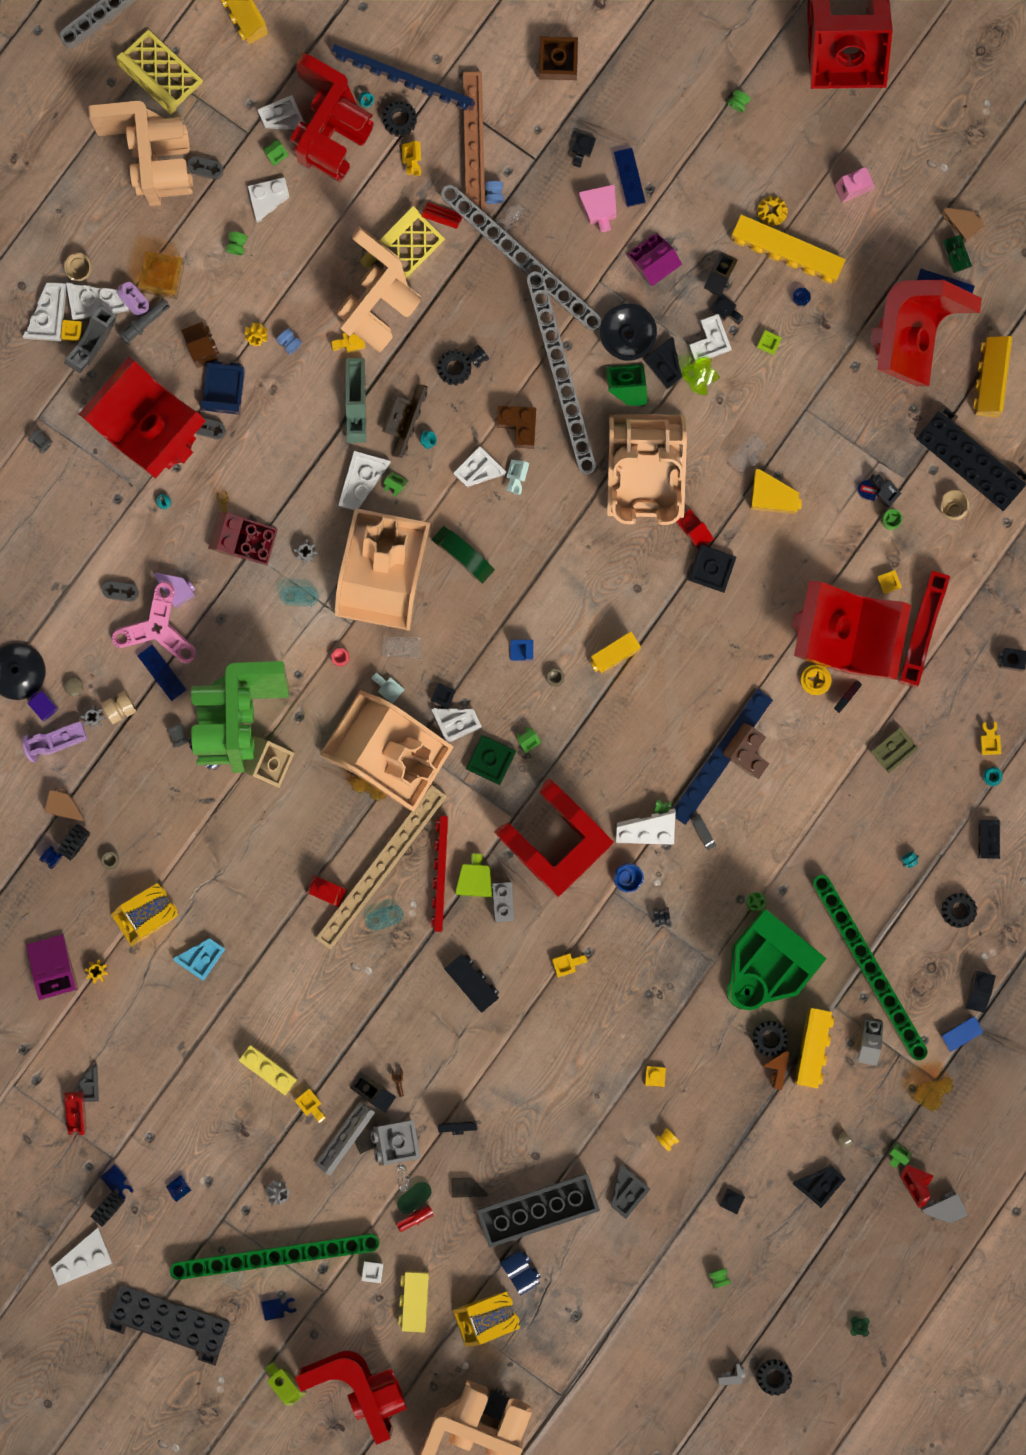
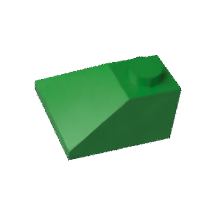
[606,364,647,406]

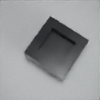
[431,683,456,708]
[719,1188,745,1214]

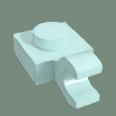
[506,459,529,495]
[371,673,405,704]

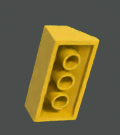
[221,0,268,45]
[973,336,1012,418]
[794,1008,835,1088]

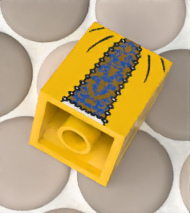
[111,883,178,947]
[452,1291,520,1347]

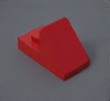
[676,509,714,549]
[900,1165,934,1208]

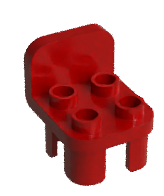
[290,53,374,182]

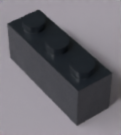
[444,954,500,1013]

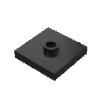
[688,544,737,593]
[438,1121,478,1135]

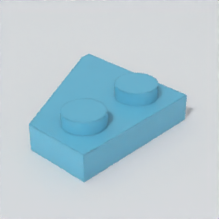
[173,938,226,981]

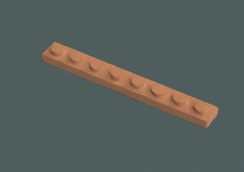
[463,72,485,223]

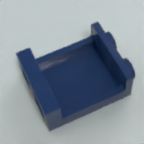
[201,360,245,415]

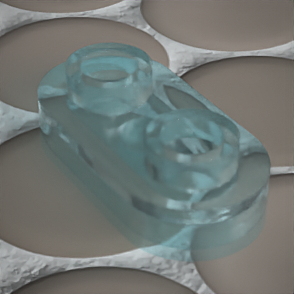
[281,586,319,607]
[366,905,403,931]

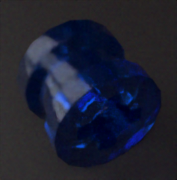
[39,845,63,870]

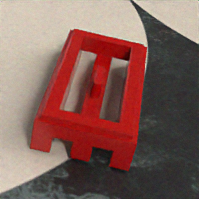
[422,202,462,229]

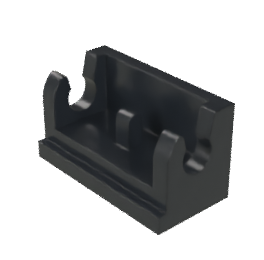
[978,820,1000,859]

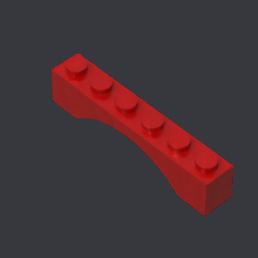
[898,571,951,688]

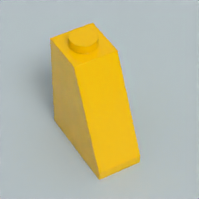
[751,469,802,514]
[590,631,641,674]

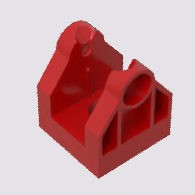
[807,0,893,89]
[494,778,614,899]

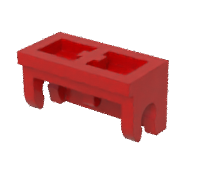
[64,1091,87,1135]

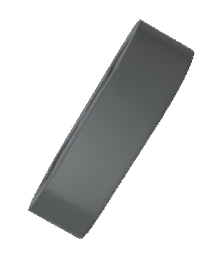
[188,156,224,180]
[195,417,226,440]
[102,581,139,602]
[690,814,716,850]

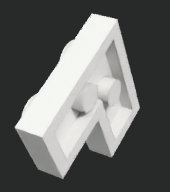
[689,314,732,363]

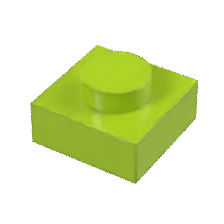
[757,330,782,356]

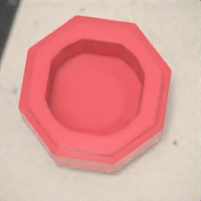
[331,648,350,667]

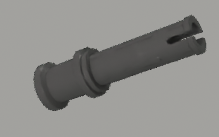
[118,298,170,346]

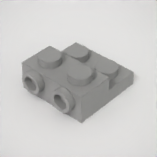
[371,1120,420,1166]

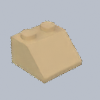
[244,736,294,788]

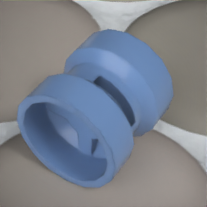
[485,181,504,204]
[276,328,303,355]

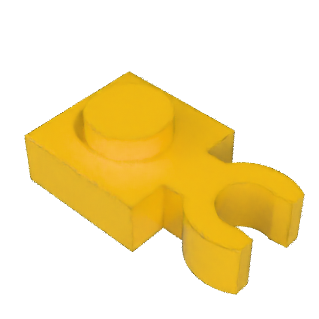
[980,722,1001,756]

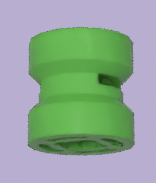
[225,232,248,255]
[882,509,903,530]

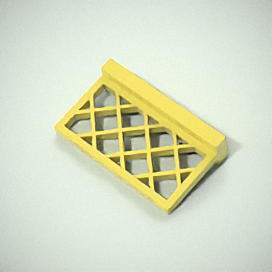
[117,30,203,115]
[359,206,445,279]

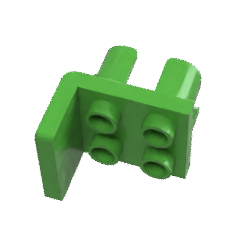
[191,661,289,773]

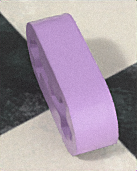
[117,282,149,315]

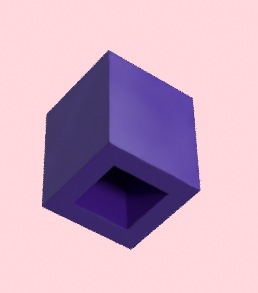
[27,691,59,722]

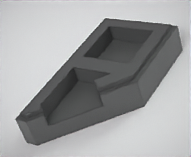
[78,1065,99,1102]

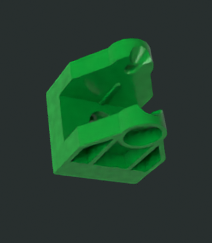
[726,909,827,1011]

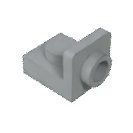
[717,1362,745,1386]

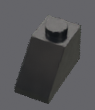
[704,252,738,296]
[966,971,996,1013]
[350,1072,396,1113]

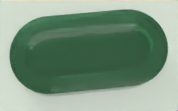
[397,1182,432,1214]

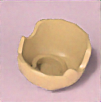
[64,252,93,281]
[940,490,969,520]

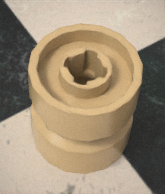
[101,690,137,725]

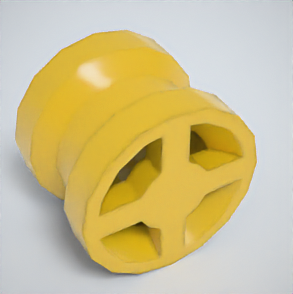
[656,1127,680,1152]

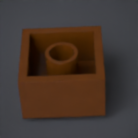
[539,36,578,81]

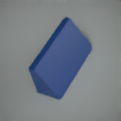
[940,1016,983,1052]

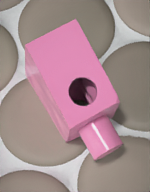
[835,167,875,203]
[579,185,616,232]

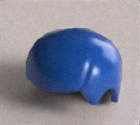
[613,863,644,893]

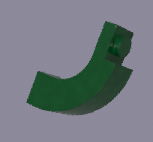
[431,526,495,584]

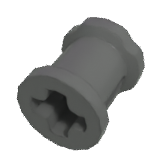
[28,429,53,454]
[167,724,189,748]

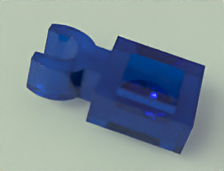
[100,1164,134,1199]
[261,1297,297,1321]

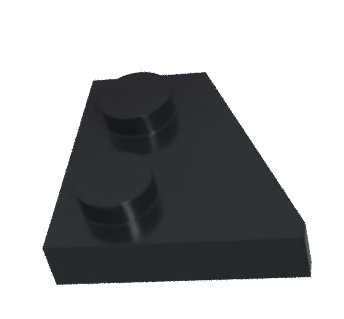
[643,337,682,390]
[792,1166,846,1208]

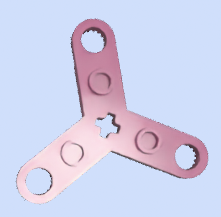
[112,581,196,663]

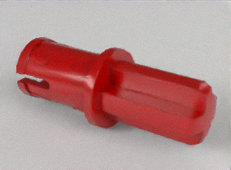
[396,1205,434,1232]

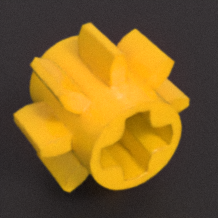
[245,322,268,346]
[85,960,109,984]

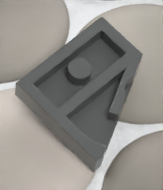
[611,1165,650,1219]

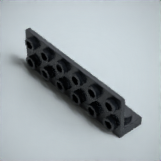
[916,405,1026,511]
[106,1285,230,1366]

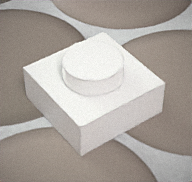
[362,1261,384,1283]

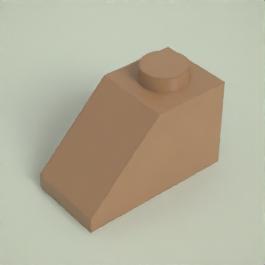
[941,208,985,244]
[44,788,85,822]

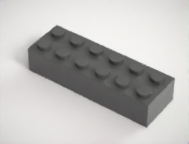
[477,1173,600,1248]

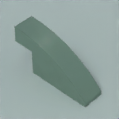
[346,358,366,443]

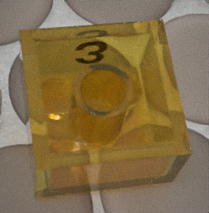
[138,251,185,300]

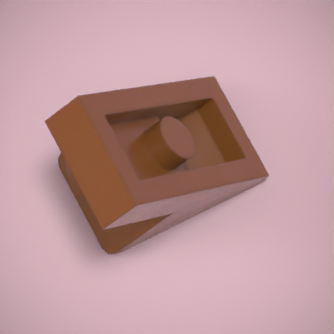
[762,1051,789,1090]

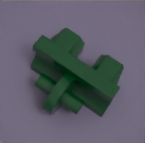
[942,235,972,273]

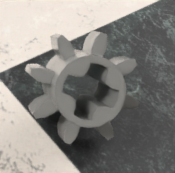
[294,540,318,565]
[81,705,106,730]
[265,1180,290,1205]

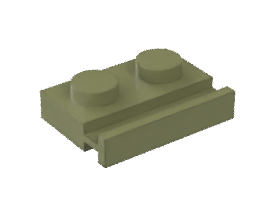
[871,727,918,774]

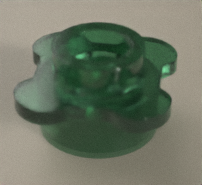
[850,1317,870,1337]

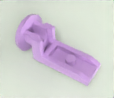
[22,722,88,762]

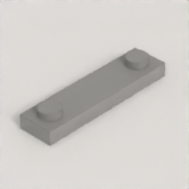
[315,1101,375,1176]

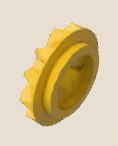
[757,196,788,226]
[801,665,832,695]

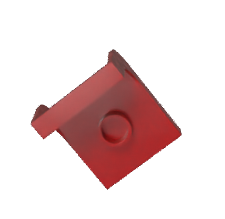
[870,280,982,386]
[78,357,206,479]
[791,580,911,680]
[295,1350,407,1445]

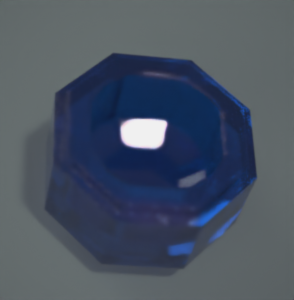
[792,288,811,307]

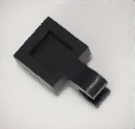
[572,132,596,168]
[710,294,743,325]
[868,474,902,507]

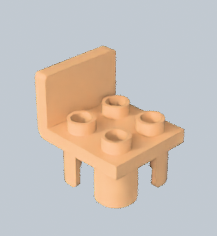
[88,101,194,206]
[337,225,422,353]
[607,414,687,525]
[419,1381,532,1455]

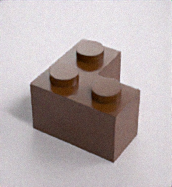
[181,322,219,368]
[497,406,536,449]
[722,723,770,779]

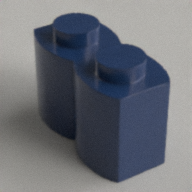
[500,1250,541,1296]

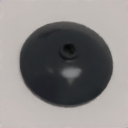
[600,304,657,361]
[0,643,46,700]

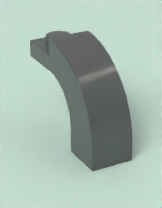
[64,306,117,373]

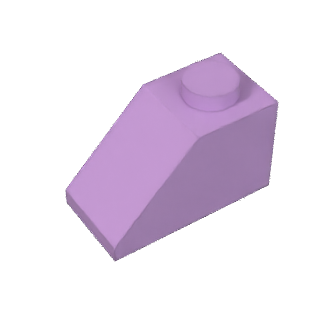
[154,573,196,609]

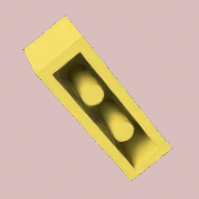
[239,1045,298,1095]
[399,1271,429,1332]

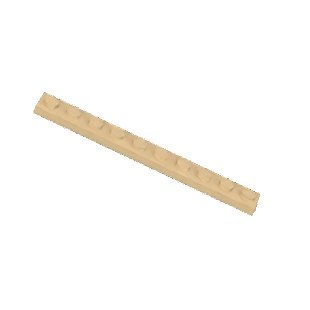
[316,785,447,950]

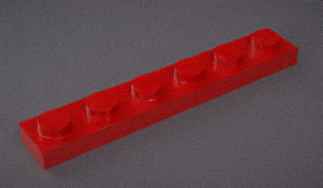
[431,816,448,932]

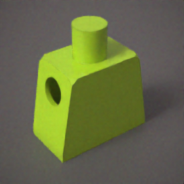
[456,853,493,898]
[265,1362,306,1406]

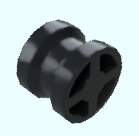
[466,345,489,369]
[653,907,671,928]

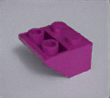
[626,233,682,286]

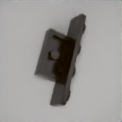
[382,385,428,458]

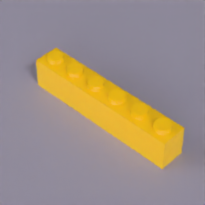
[731,215,846,284]

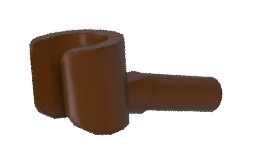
[392,1068,404,1097]

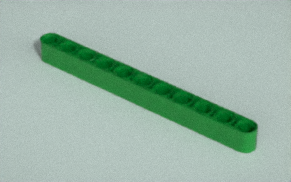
[812,875,928,1061]
[170,1233,380,1280]

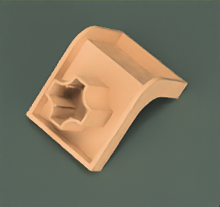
[335,508,430,631]
[320,690,453,812]

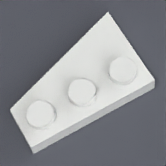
[22,283,67,341]
[66,283,130,321]
[338,451,391,511]
[616,809,675,844]
[51,1227,113,1286]

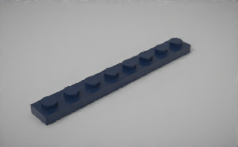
[332,44,475,111]
[674,689,773,825]

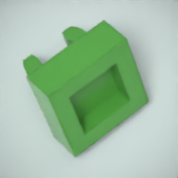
[263,140,289,166]
[384,471,408,497]
[516,727,542,753]
[889,1142,912,1168]

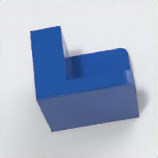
[510,640,533,661]

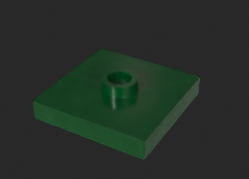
[466,735,517,786]

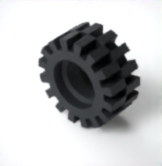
[382,100,417,137]
[437,349,472,386]
[57,824,90,861]
[941,893,978,928]
[752,1021,788,1056]
[90,1190,125,1227]
[757,1359,793,1396]

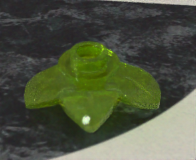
[682,357,720,395]

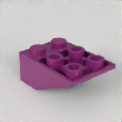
[26,934,79,1000]

